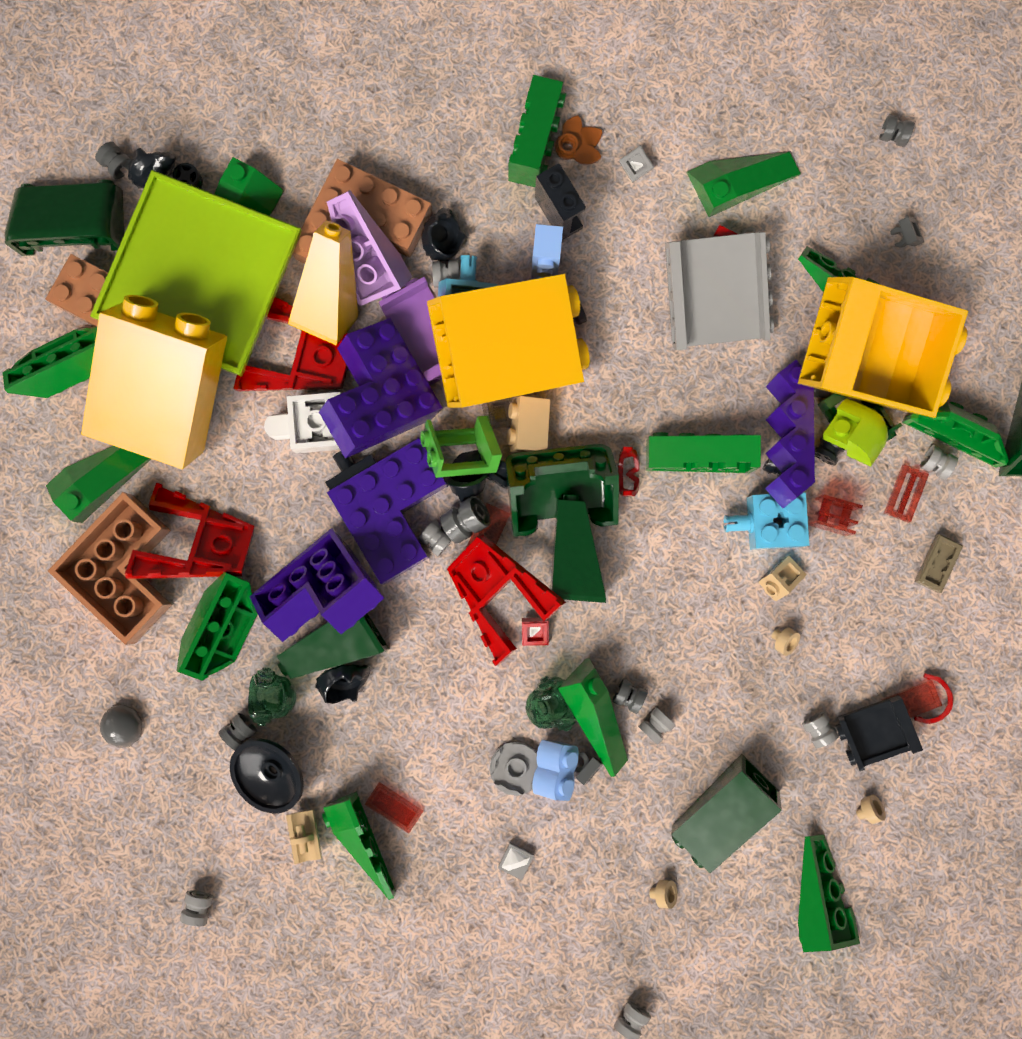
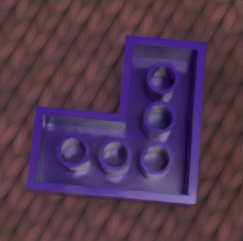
[319,318,442,458]
[327,438,448,585]
[249,528,384,642]

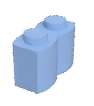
[532,740,579,801]

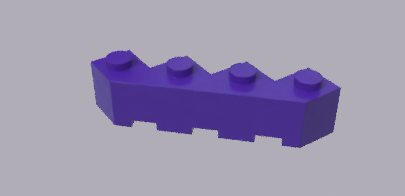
[765,360,815,509]

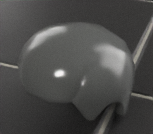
[100,705,143,748]

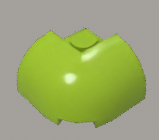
[823,398,888,467]

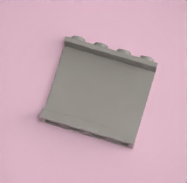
[665,232,774,350]

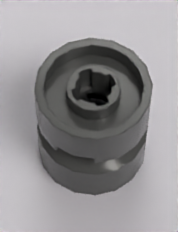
[440,496,491,543]

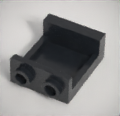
[535,164,586,240]
[835,695,923,771]

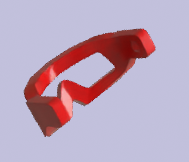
[618,447,640,496]
[914,673,953,724]

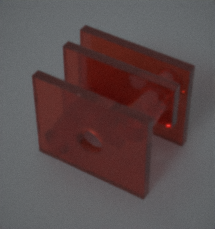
[808,495,863,536]

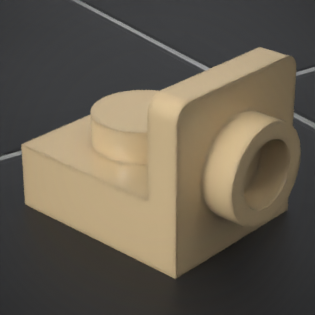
[759,556,807,601]

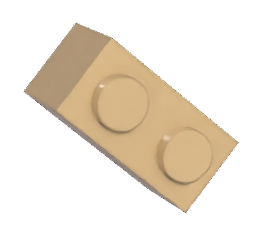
[507,396,550,453]

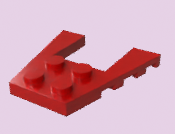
[233,297,348,391]
[125,483,254,579]
[447,535,566,666]

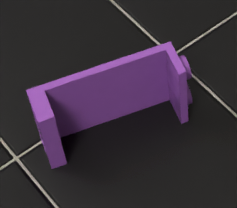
[379,277,442,386]

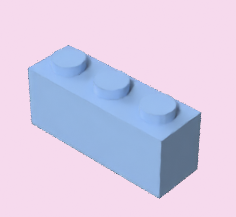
[531,224,563,279]

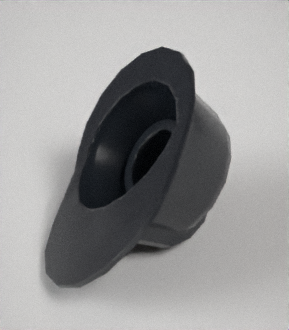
[443,450,489,502]

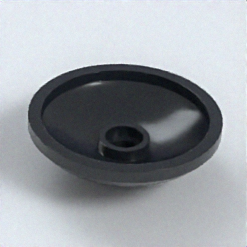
[230,738,304,814]

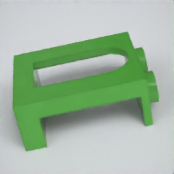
[420,416,502,478]

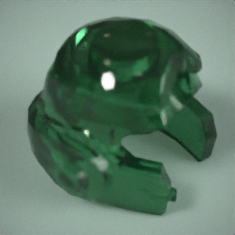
[248,667,297,726]
[525,676,576,732]

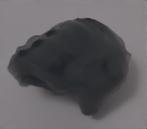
[128,148,176,189]
[422,208,466,262]
[315,664,370,704]

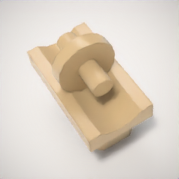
[286,809,322,864]

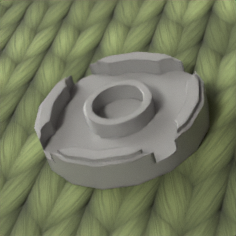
[489,741,538,796]

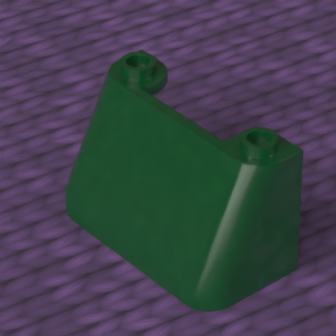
[5,180,124,256]
[505,444,619,537]

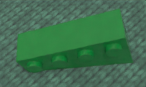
[508,75,567,187]
[646,432,761,473]

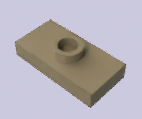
[914,534,963,593]

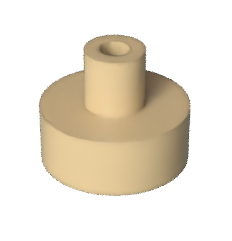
[771,627,800,656]
[856,794,886,824]
[649,880,677,909]

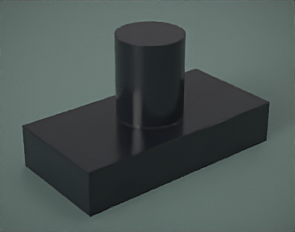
[325,451,376,490]

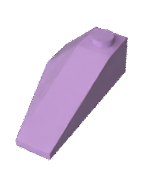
[327,190,412,306]

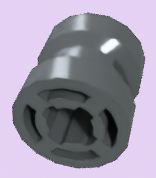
[879,114,915,147]
[95,141,132,179]
[612,678,648,714]
[219,713,257,750]

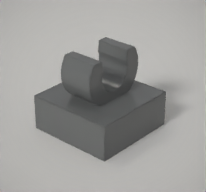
[890,216,924,248]
[575,752,603,785]

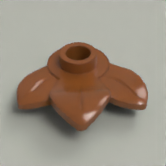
[555,115,602,165]

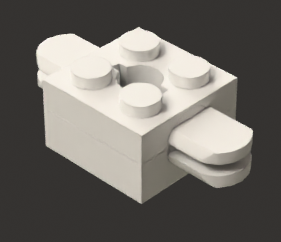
[264,392,341,454]

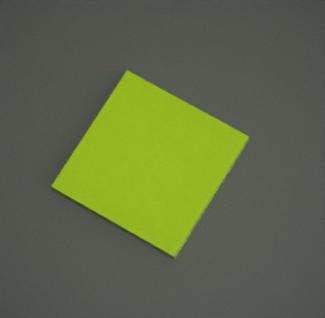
[90,170,302,376]

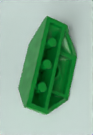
[2,327,97,398]
[902,402,1009,468]
[176,572,258,681]

